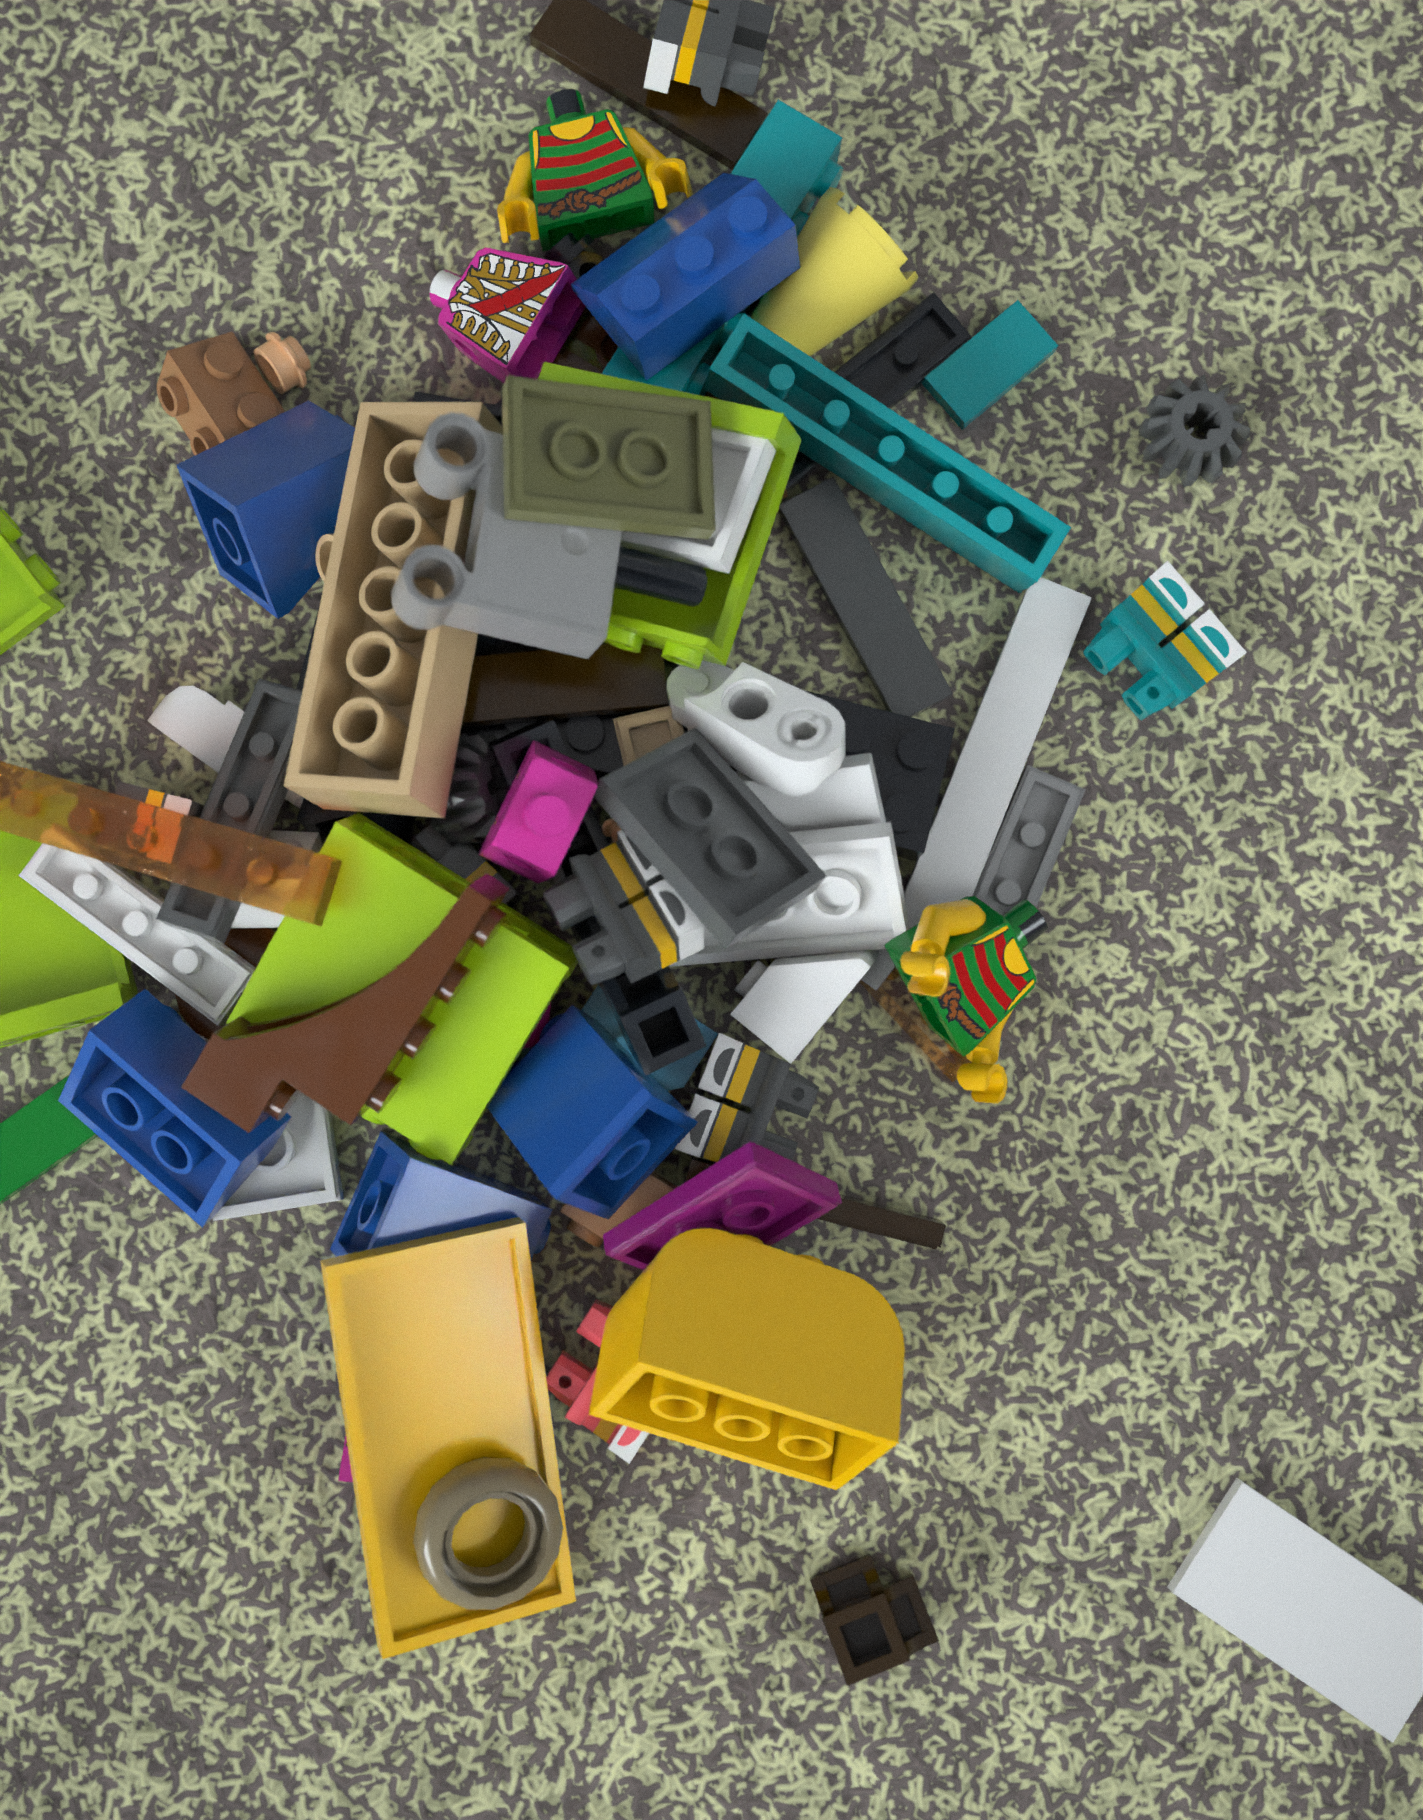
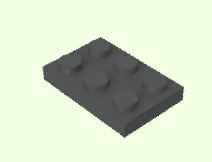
[594,728,827,949]

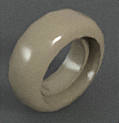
[413,1457,563,1610]

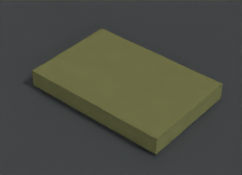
[502,375,716,540]

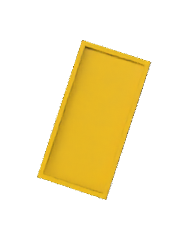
[320,1217,576,1659]

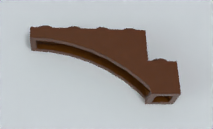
[181,873,510,1133]

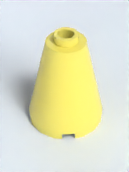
[750,187,918,356]

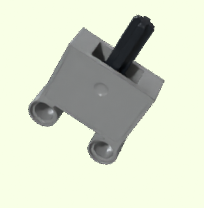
[391,412,708,659]

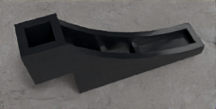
[489,716,707,1075]

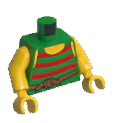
[497,89,693,251]
[884,896,1048,1103]

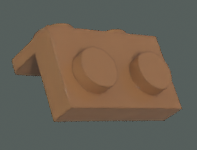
[157,331,285,456]

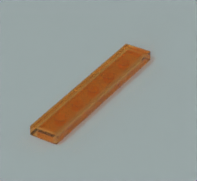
[0,761,342,927]

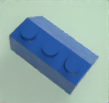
[571,173,800,381]
[58,989,292,1228]

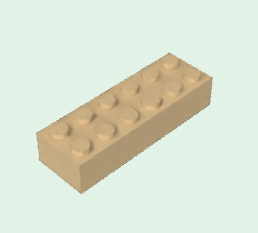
[284,402,503,818]

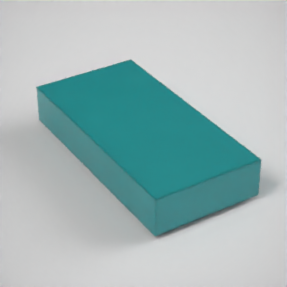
[922,300,1058,430]

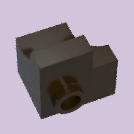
[810,1554,939,1686]

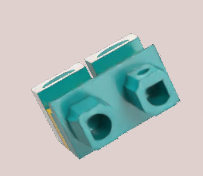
[1083,561,1247,720]

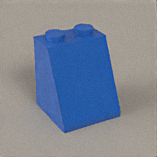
[176,400,355,619]
[488,1005,698,1220]
[330,1131,552,1259]

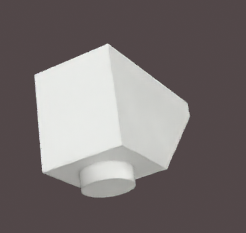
[730,950,880,1063]

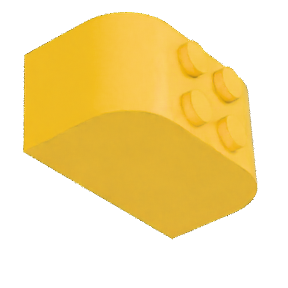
[588,1228,905,1490]

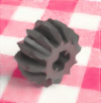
[1139,374,1251,488]
[431,733,509,844]

